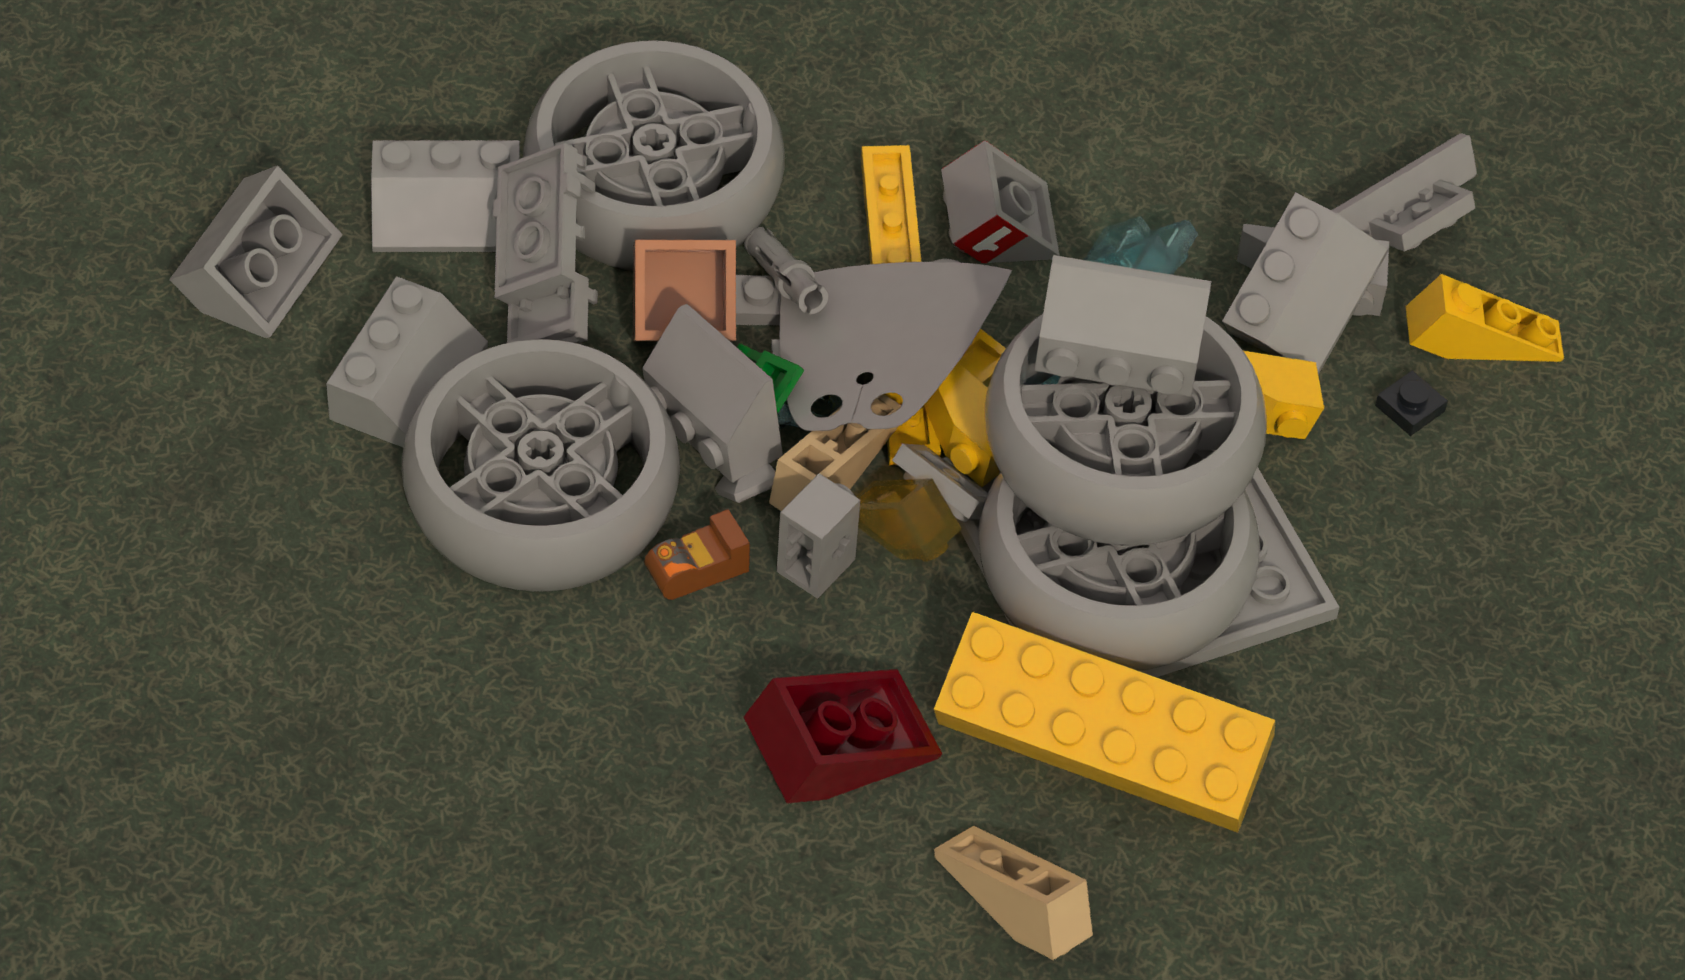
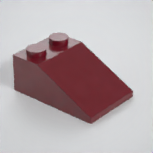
[744,669,942,803]

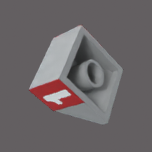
[941,140,1060,263]

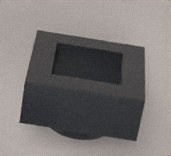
[1375,370,1448,436]

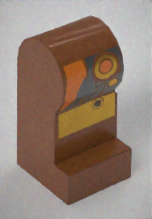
[644,509,750,600]

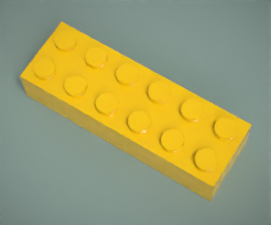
[934,612,1275,833]

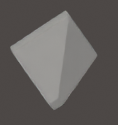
[715,463,775,503]

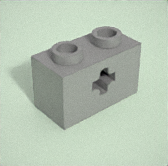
[777,473,860,599]

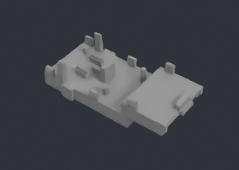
[493,142,598,344]

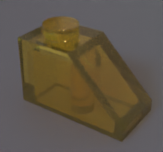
[856,478,962,562]

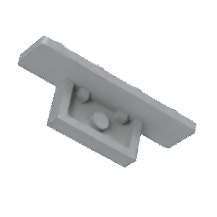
[1331,133,1477,252]

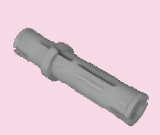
[744,227,828,315]

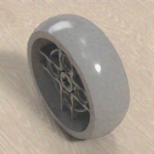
[523,41,785,271]
[985,314,1267,546]
[401,340,680,591]
[978,450,1260,671]

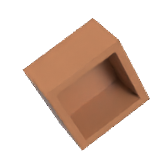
[633,240,736,342]

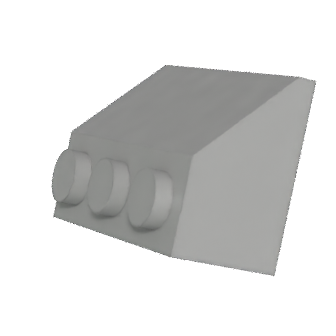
[371,140,520,252]
[169,165,343,338]
[1222,192,1389,375]
[1035,255,1211,397]
[326,276,488,448]
[642,304,783,483]

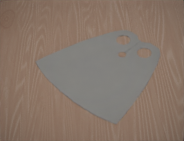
[780,262,1012,431]

